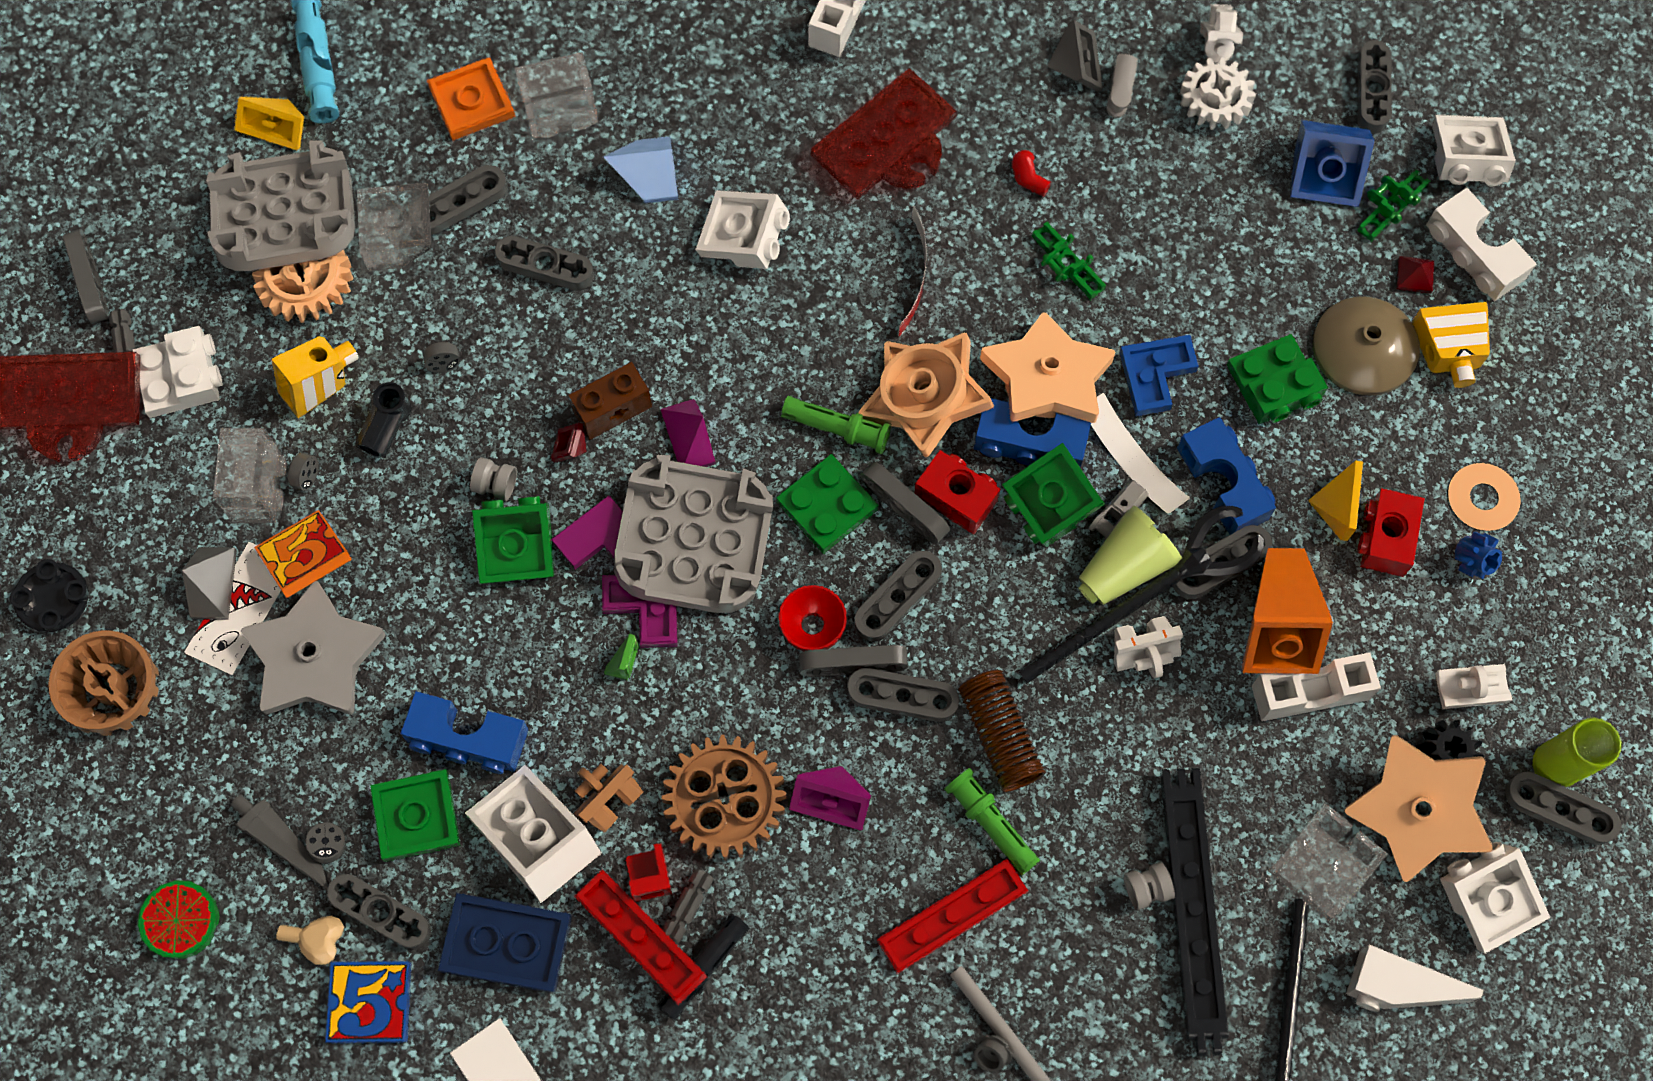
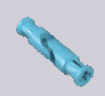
[291,0,339,124]

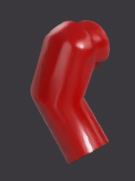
[1011,150,1051,197]

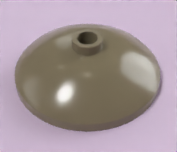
[1313,297,1420,396]

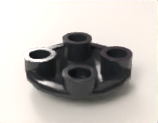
[10,559,89,632]

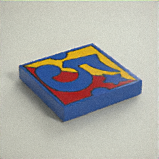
[325,961,412,1044]

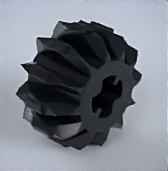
[1416,720,1484,760]

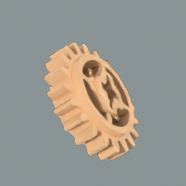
[252,249,353,323]

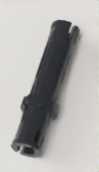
[656,913,750,1021]

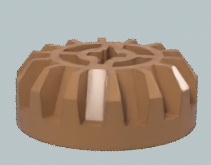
[49,630,159,736]

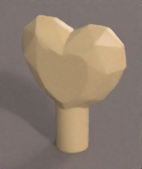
[277,916,344,965]

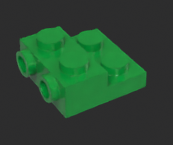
[1226,334,1328,424]
[1002,443,1105,547]
[472,496,555,584]

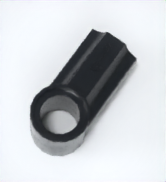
[355,382,412,458]

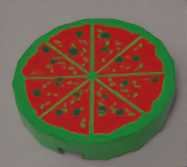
[138,880,220,960]

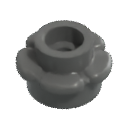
[974,1035,1012,1073]

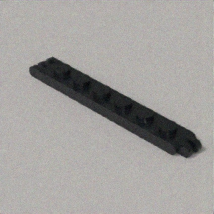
[1160,768,1229,1057]

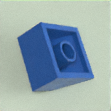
[1290,120,1375,207]

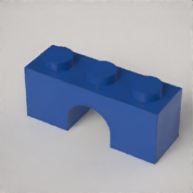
[974,398,1091,468]
[1177,417,1276,535]
[401,691,529,774]

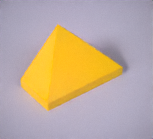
[234,97,304,150]
[1308,460,1363,541]

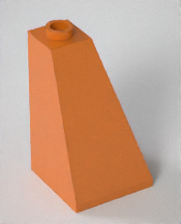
[1242,548,1333,674]

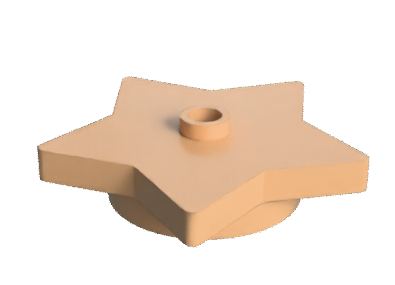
[980,313,1116,423]
[858,332,994,457]
[1345,735,1493,882]

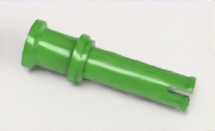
[781,396,892,454]
[944,768,1041,876]

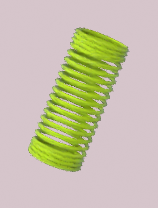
[1532,718,1621,787]

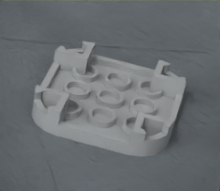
[206,140,355,271]
[614,455,773,613]

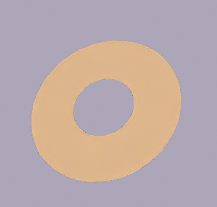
[1448,463,1520,531]

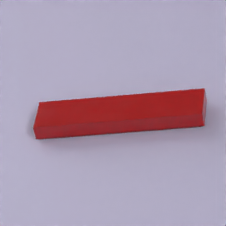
[877,858,1028,975]
[574,869,707,1005]

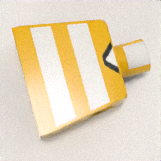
[1412,302,1490,388]
[271,337,358,418]

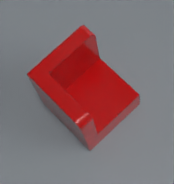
[626,843,672,903]

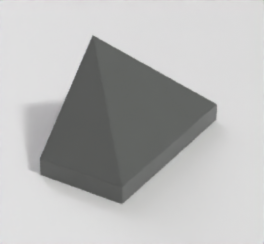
[1047,20,1103,92]
[182,547,237,619]

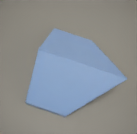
[603,136,678,204]

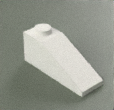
[1346,945,1483,1012]

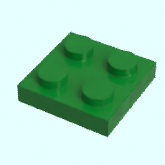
[776,454,879,554]
[370,769,460,862]

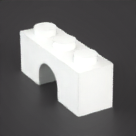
[809,0,866,57]
[1426,188,1536,301]
[1252,653,1381,722]

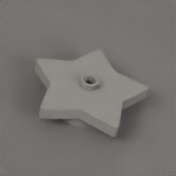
[241,581,386,715]

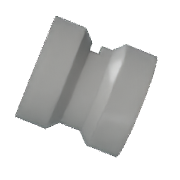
[470,457,517,501]
[1124,862,1175,911]

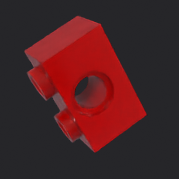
[914,450,1001,535]
[1357,488,1425,577]

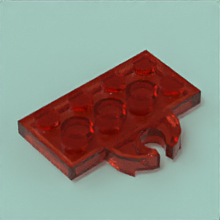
[811,68,957,200]
[0,352,140,462]

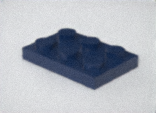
[438,893,572,994]

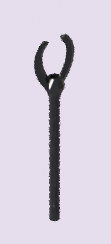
[1018,506,1264,684]
[1274,899,1310,1081]

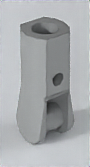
[1106,54,1138,118]
[1089,480,1148,541]

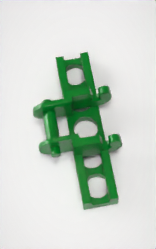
[1357,169,1430,242]
[1032,222,1106,300]

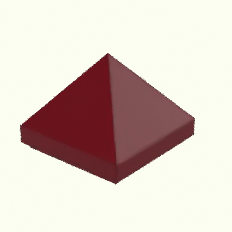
[1397,256,1434,294]
[551,422,587,463]

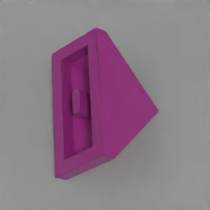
[660,399,716,467]
[789,766,871,831]

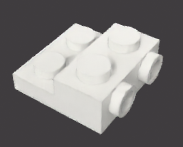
[1432,115,1516,186]
[695,190,790,269]
[133,326,223,418]
[1440,842,1550,953]

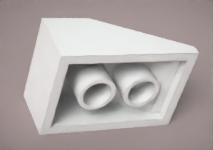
[465,765,601,903]

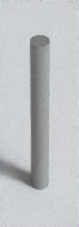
[950,966,1051,1081]

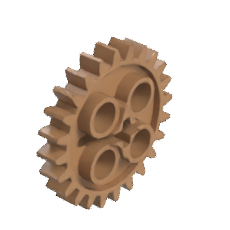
[662,735,786,861]

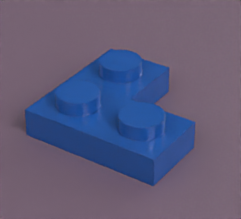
[1119,335,1199,416]

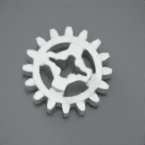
[1180,57,1256,130]

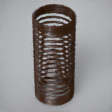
[958,669,1046,792]

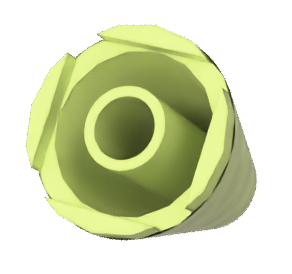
[1078,506,1182,605]

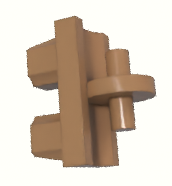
[573,764,643,832]

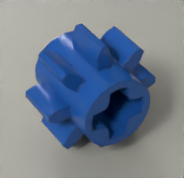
[1455,531,1502,579]

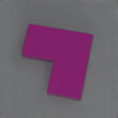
[551,495,623,570]
[602,575,678,648]

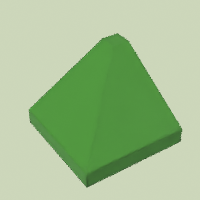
[604,634,639,680]

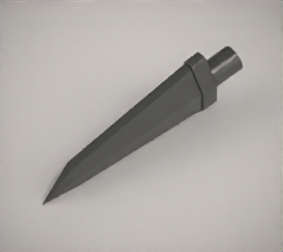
[231,794,328,890]

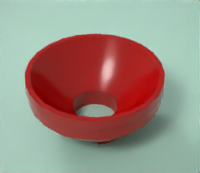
[779,585,847,651]

